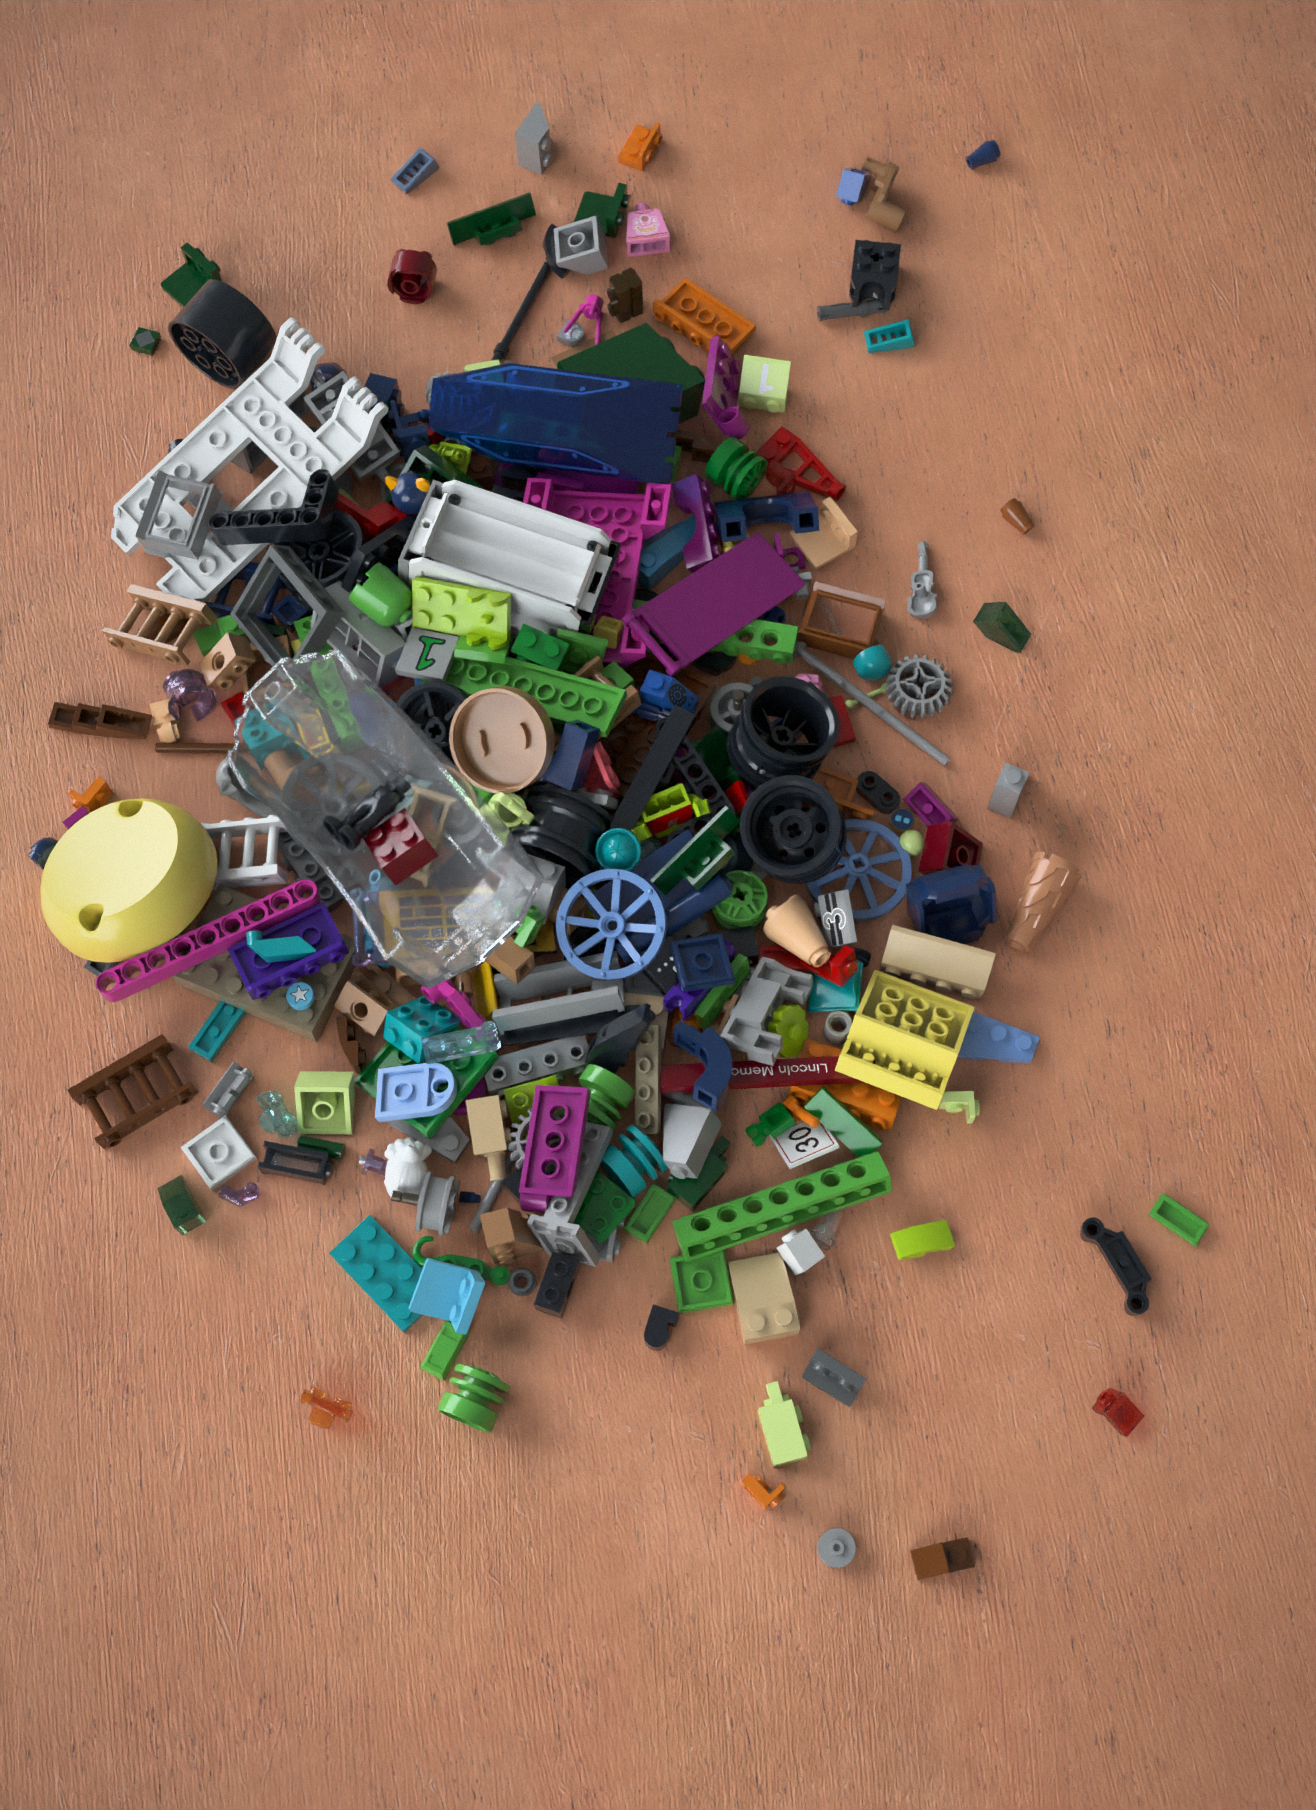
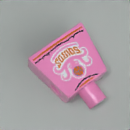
[627,202,670,257]

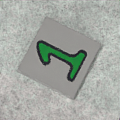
[395,628,459,683]

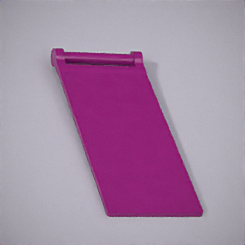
[621,532,805,677]

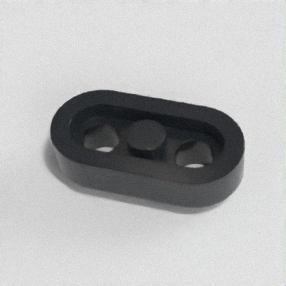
[856,771,900,815]

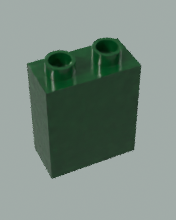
[553,322,705,457]

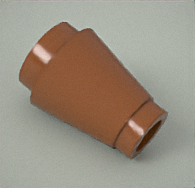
[1000,498,1034,535]

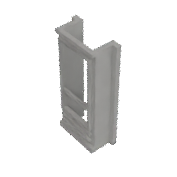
[492,950,625,1035]

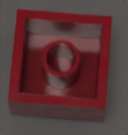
[363,808,438,886]

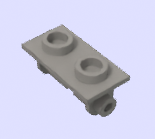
[202,1061,254,1119]

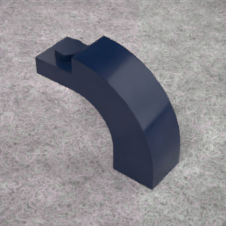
[673,1021,732,1112]

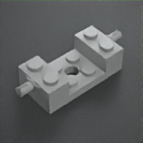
[303,371,400,486]

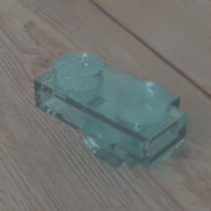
[255,1091,297,1138]

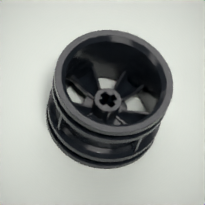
[726,676,839,788]

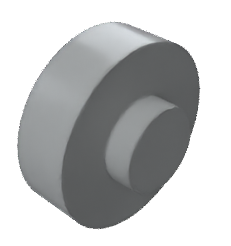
[817,1528,856,1568]

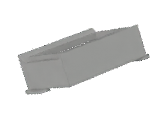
[135,470,223,560]

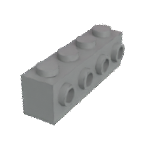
[485,1035,589,1099]

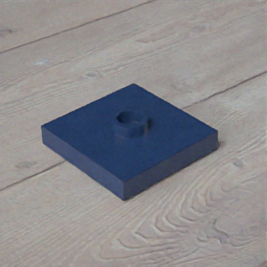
[670,933,735,992]

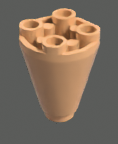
[763,894,831,967]

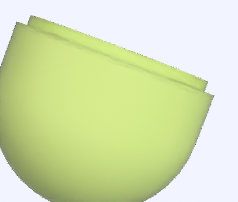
[900,830,924,857]

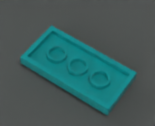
[329,1215,423,1333]

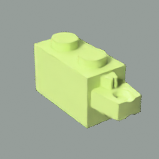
[758,1381,811,1468]

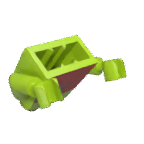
[631,783,711,842]

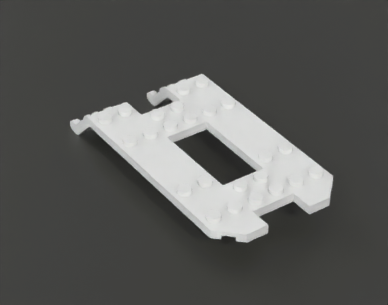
[111,317,389,602]

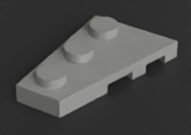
[387,1116,470,1164]

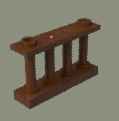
[68,1034,198,1149]

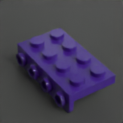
[227,902,349,1000]

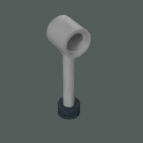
[823,948,871,1045]

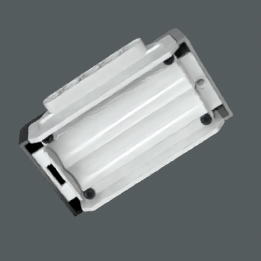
[398,480,622,638]

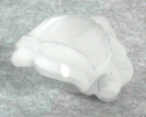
[384,1137,432,1197]

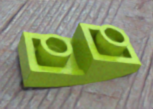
[890,1220,955,1260]

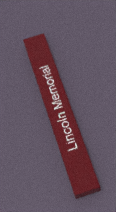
[661,1056,876,1093]

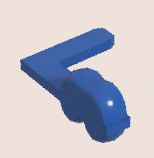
[399,408,436,429]

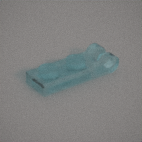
[421,1021,501,1064]

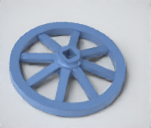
[805,819,912,922]
[556,869,667,981]

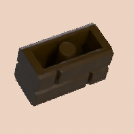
[606,268,643,323]

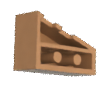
[480,1208,545,1266]

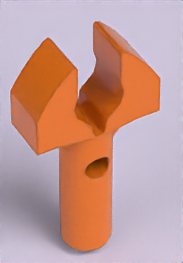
[782,1095,820,1128]

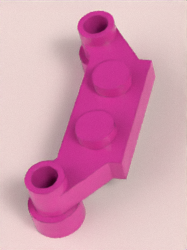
[421,973,503,1053]

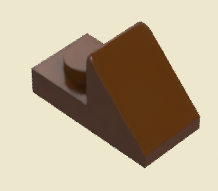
[910,1537,975,1580]

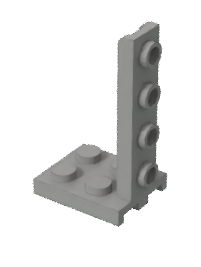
[527,1122,613,1267]

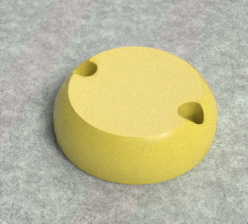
[40,798,218,963]

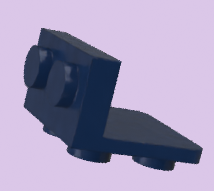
[388,400,430,463]

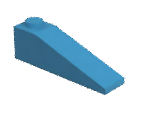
[637,515,696,590]

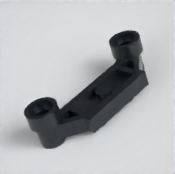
[1080,1217,1152,1316]

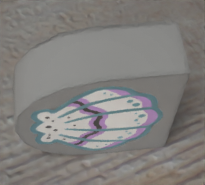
[557,319,584,346]

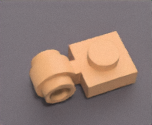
[150,698,181,743]

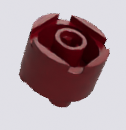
[387,249,437,304]

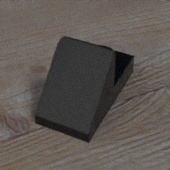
[501,449,547,492]

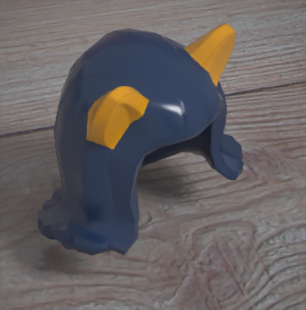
[385,472,432,518]

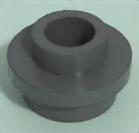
[508,1268,536,1296]

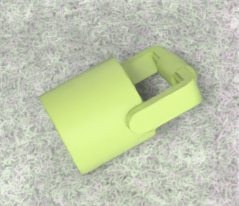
[485,792,534,829]

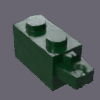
[667,1136,731,1212]

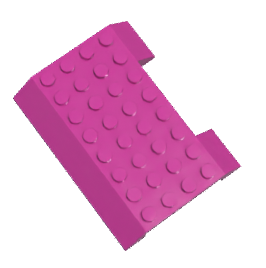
[509,478,672,668]

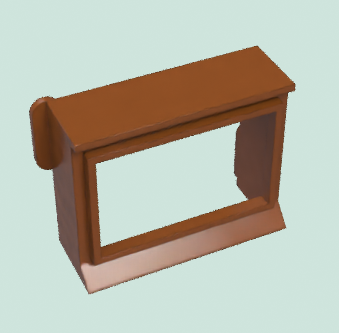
[798,581,886,659]

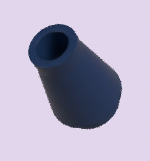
[966,140,1001,170]

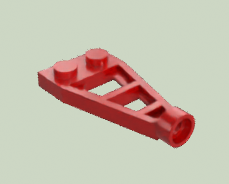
[757,426,846,502]

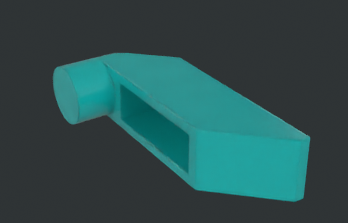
[246,931,317,963]

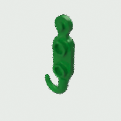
[412,1236,510,1286]

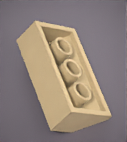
[879,925,996,999]

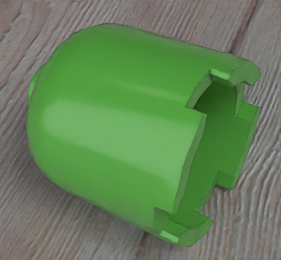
[348,562,412,627]

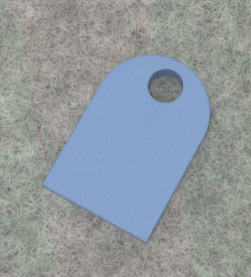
[375,1062,457,1122]

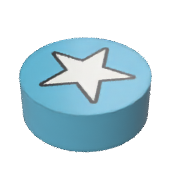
[286,982,315,1010]

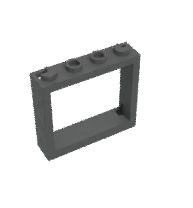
[230,545,345,681]

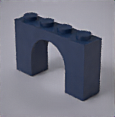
[714,491,819,542]
[539,720,600,791]

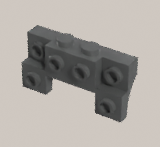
[278,802,366,913]

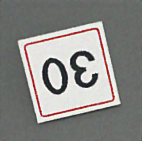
[769,1120,839,1169]

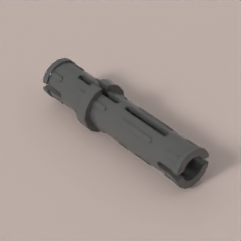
[817,299,887,321]

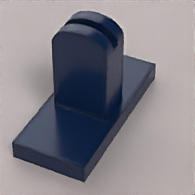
[459,1191,481,1203]

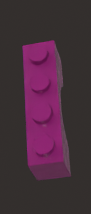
[671,474,723,573]

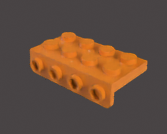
[653,277,756,354]
[788,1039,901,1131]

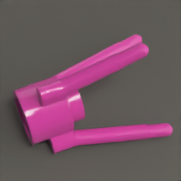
[563,294,604,345]

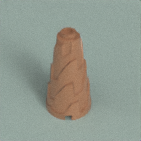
[1007,851,1082,954]

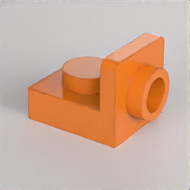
[740,1473,786,1510]

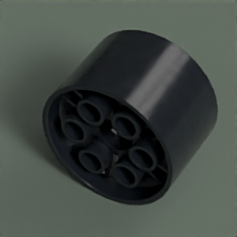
[168,279,277,389]

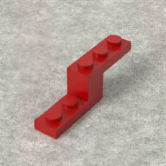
[335,493,407,542]

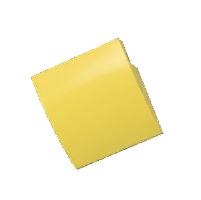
[835,970,975,1110]

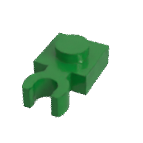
[745,1102,796,1147]

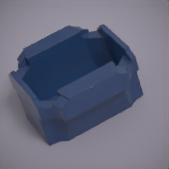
[906,864,997,944]

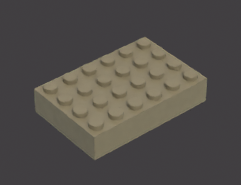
[172,884,363,1042]

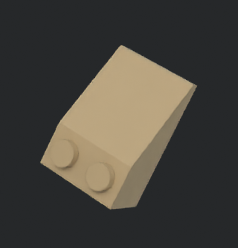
[728,1252,800,1345]

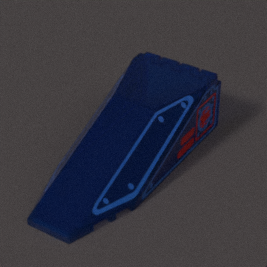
[428,363,683,484]

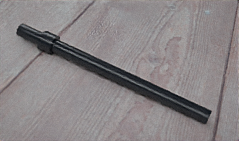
[491,262,551,362]

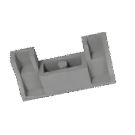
[720,957,814,1066]

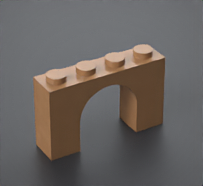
[469,888,588,984]

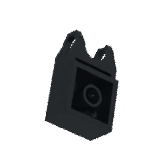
[849,240,901,311]

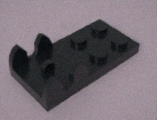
[341,514,416,592]

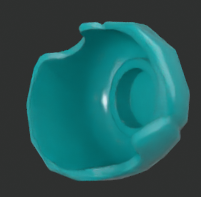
[853,645,893,682]

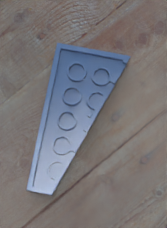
[957,1012,1040,1063]

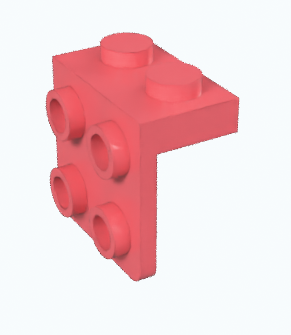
[583,741,621,798]

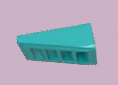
[864,319,915,353]

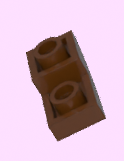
[336,1016,367,1074]

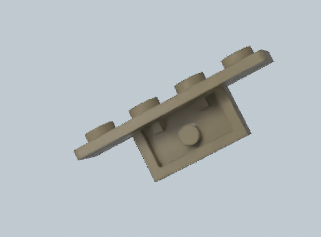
[635,1025,662,1134]

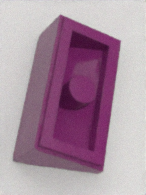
[903,782,959,826]

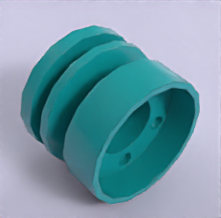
[600,1125,668,1199]

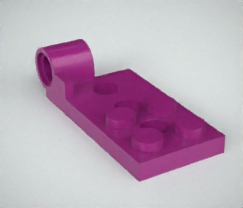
[702,335,750,440]
[519,1085,591,1213]

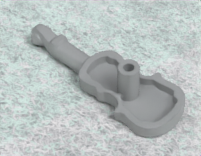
[907,541,938,619]

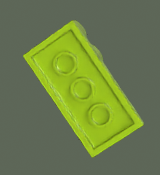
[412,576,511,650]

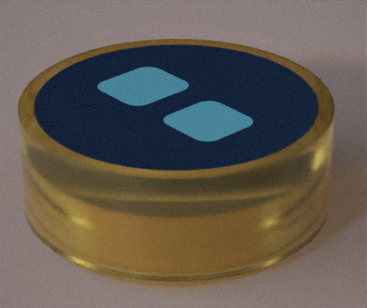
[889,808,915,834]

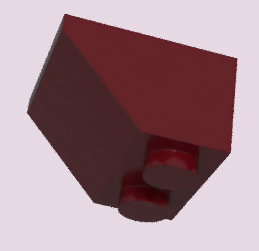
[918,822,983,875]

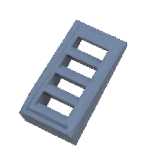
[390,147,439,194]

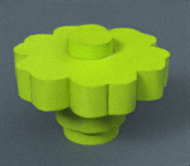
[768,1004,809,1058]

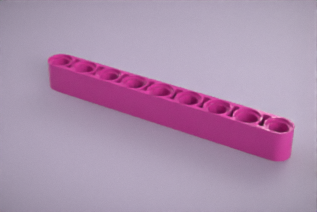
[96,879,321,1002]

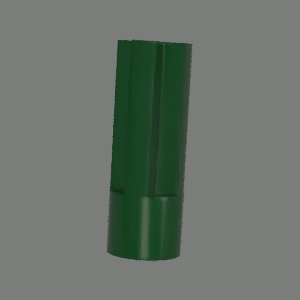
[297,1135,345,1160]

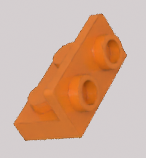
[618,123,663,171]

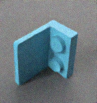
[409,1258,485,1335]

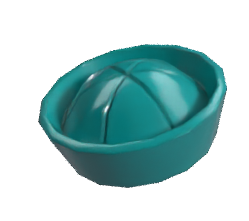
[595,828,641,871]

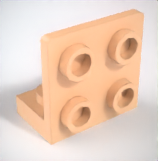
[790,497,858,569]

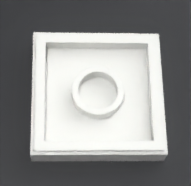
[181,1115,257,1191]

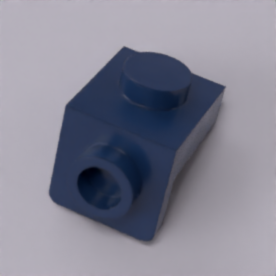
[271,594,309,633]

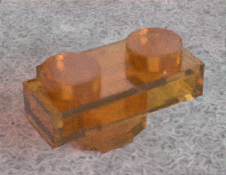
[299,1386,353,1429]

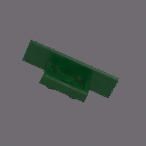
[446,192,536,246]
[650,806,740,896]

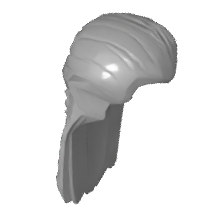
[216,755,300,818]

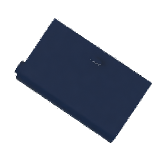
[583,829,734,965]

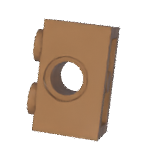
[199,632,256,691]
[334,976,401,1036]

